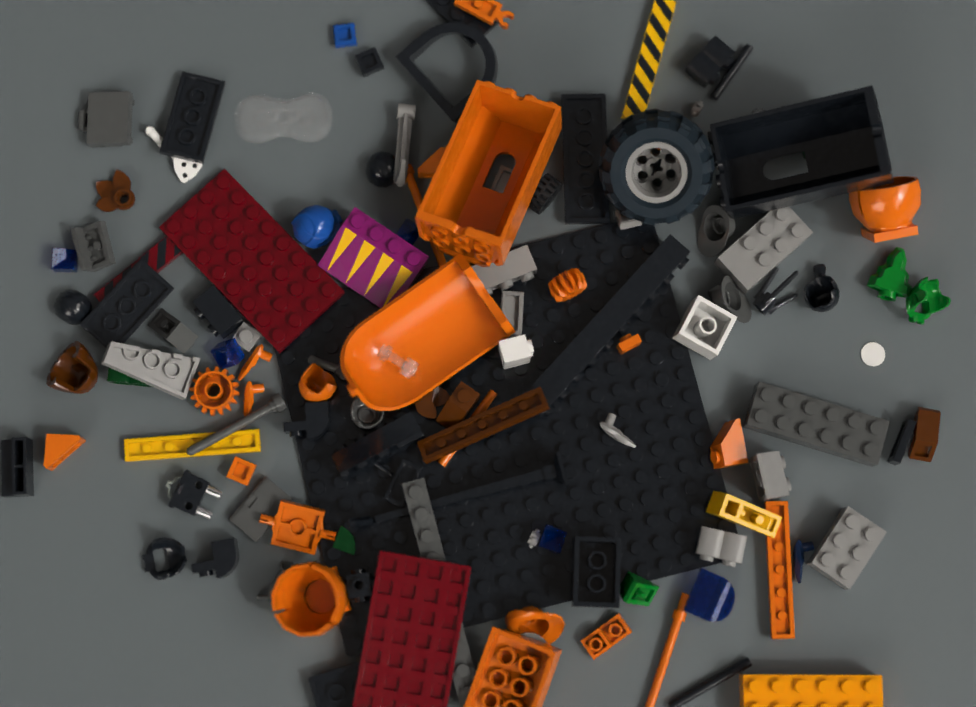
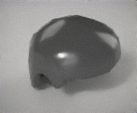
[350,396,384,430]

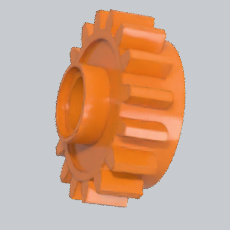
[189,366,240,416]

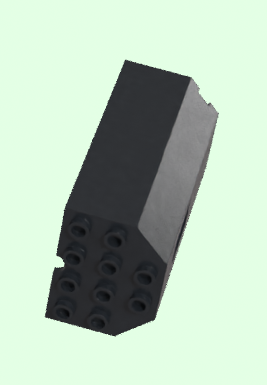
[708,85,894,219]

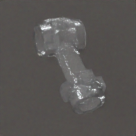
[377,344,419,379]

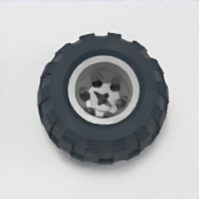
[599,109,715,225]

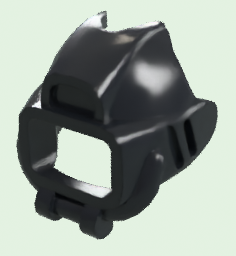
[142,537,187,580]

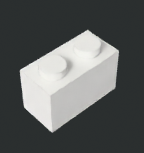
[498,334,534,369]

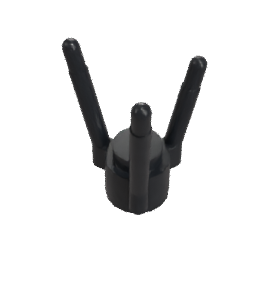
[753,267,798,315]

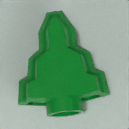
[866,247,912,301]

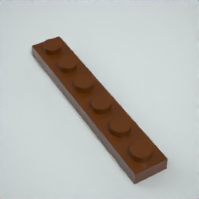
[417,387,550,464]

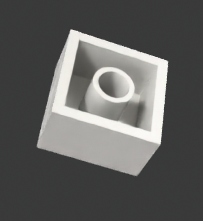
[672,295,737,360]

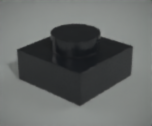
[355,47,384,77]

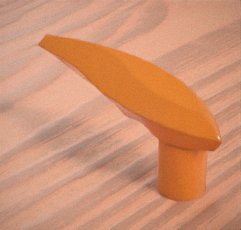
[237,344,273,381]
[243,381,264,417]

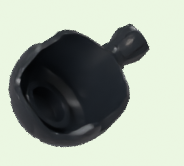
[804,264,840,312]

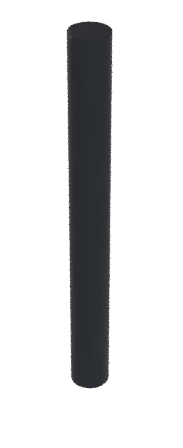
[668,658,752,707]

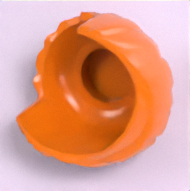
[299,363,337,402]

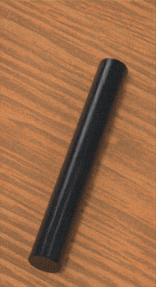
[710,44,753,101]

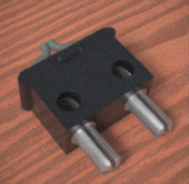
[166,470,222,519]

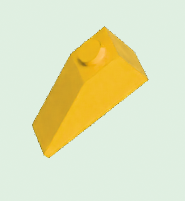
[706,491,782,538]

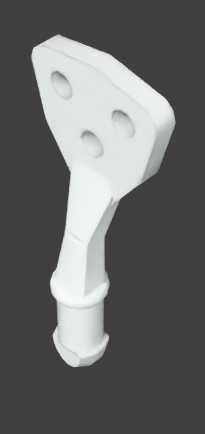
[145,126,202,183]

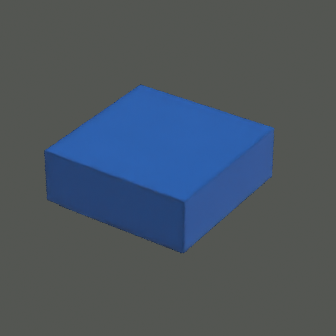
[333,23,357,48]

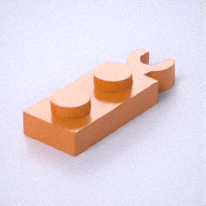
[454,0,514,30]

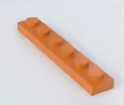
[764,501,795,639]

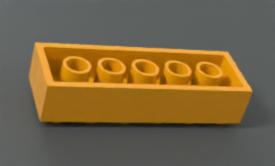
[739,674,883,707]

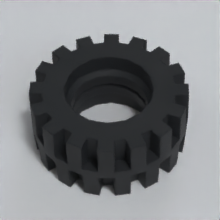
[529,173,563,215]

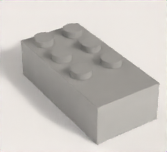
[714,207,813,295]

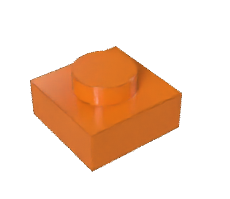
[616,333,642,355]
[226,456,257,486]

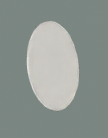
[861,342,885,366]

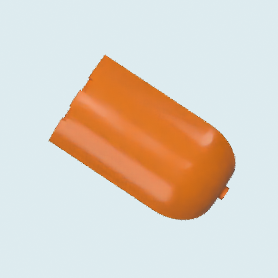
[340,253,516,411]

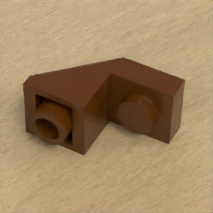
[908,407,941,462]

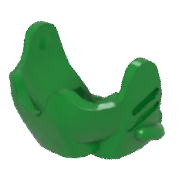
[906,277,951,325]

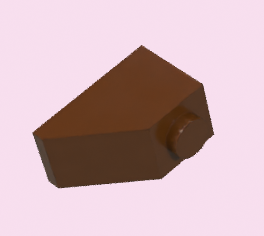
[436,381,480,428]

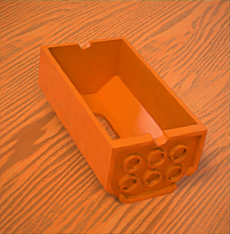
[415,80,562,267]

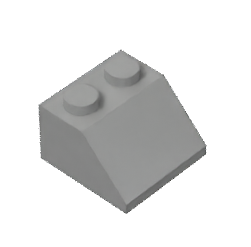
[749,451,791,502]

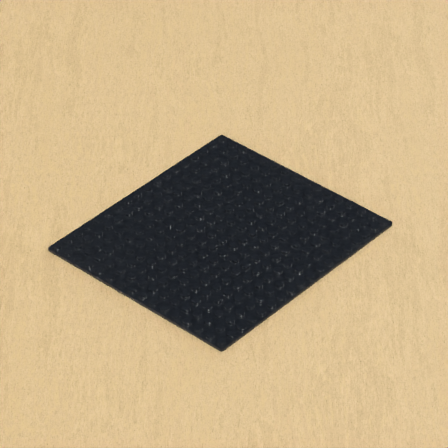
[275,222,738,656]

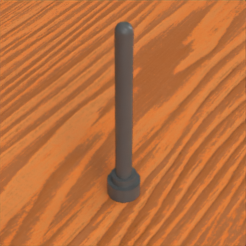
[186,393,287,456]

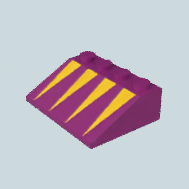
[318,207,429,309]

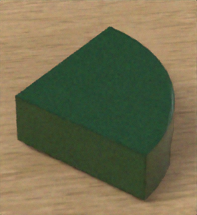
[333,526,356,555]

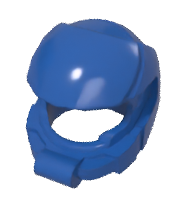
[291,205,343,249]

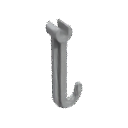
[393,103,416,187]

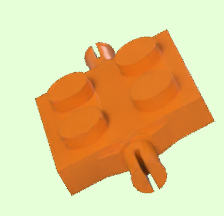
[259,499,337,555]

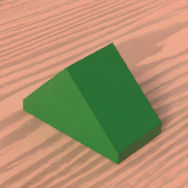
[620,571,659,606]

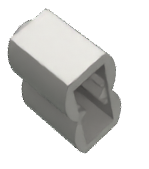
[695,526,747,567]

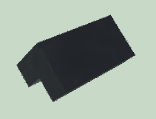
[1,437,34,498]

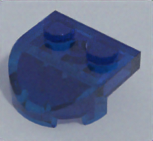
[683,568,735,622]

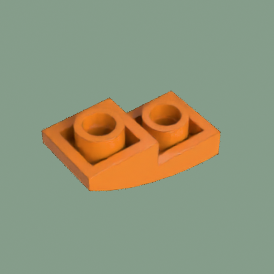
[581,613,632,660]

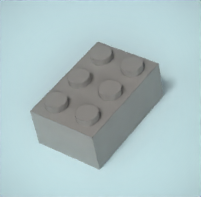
[807,506,887,590]

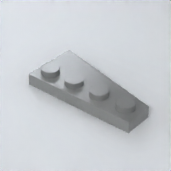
[101,341,201,400]

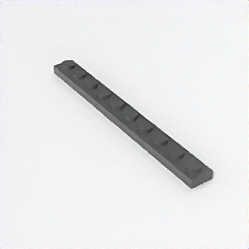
[402,478,476,707]

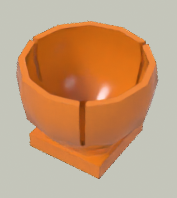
[849,176,921,243]
[271,561,352,637]

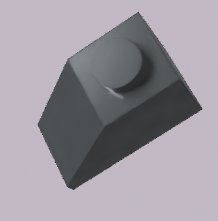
[148,308,198,354]

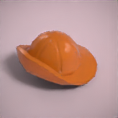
[505,606,565,645]

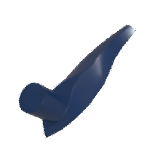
[793,539,814,583]

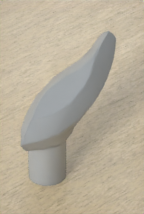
[600,413,636,448]

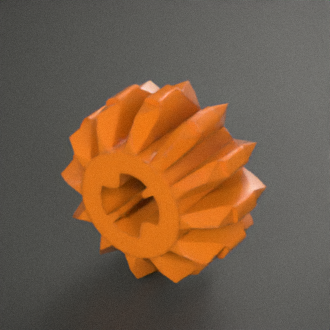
[548,268,587,302]

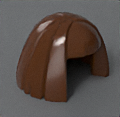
[46,341,98,394]

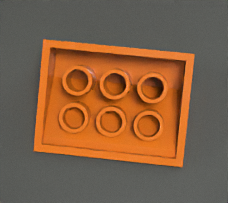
[464,626,562,707]

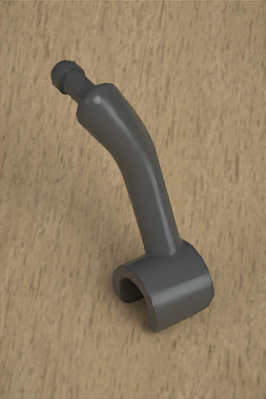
[257,561,294,602]

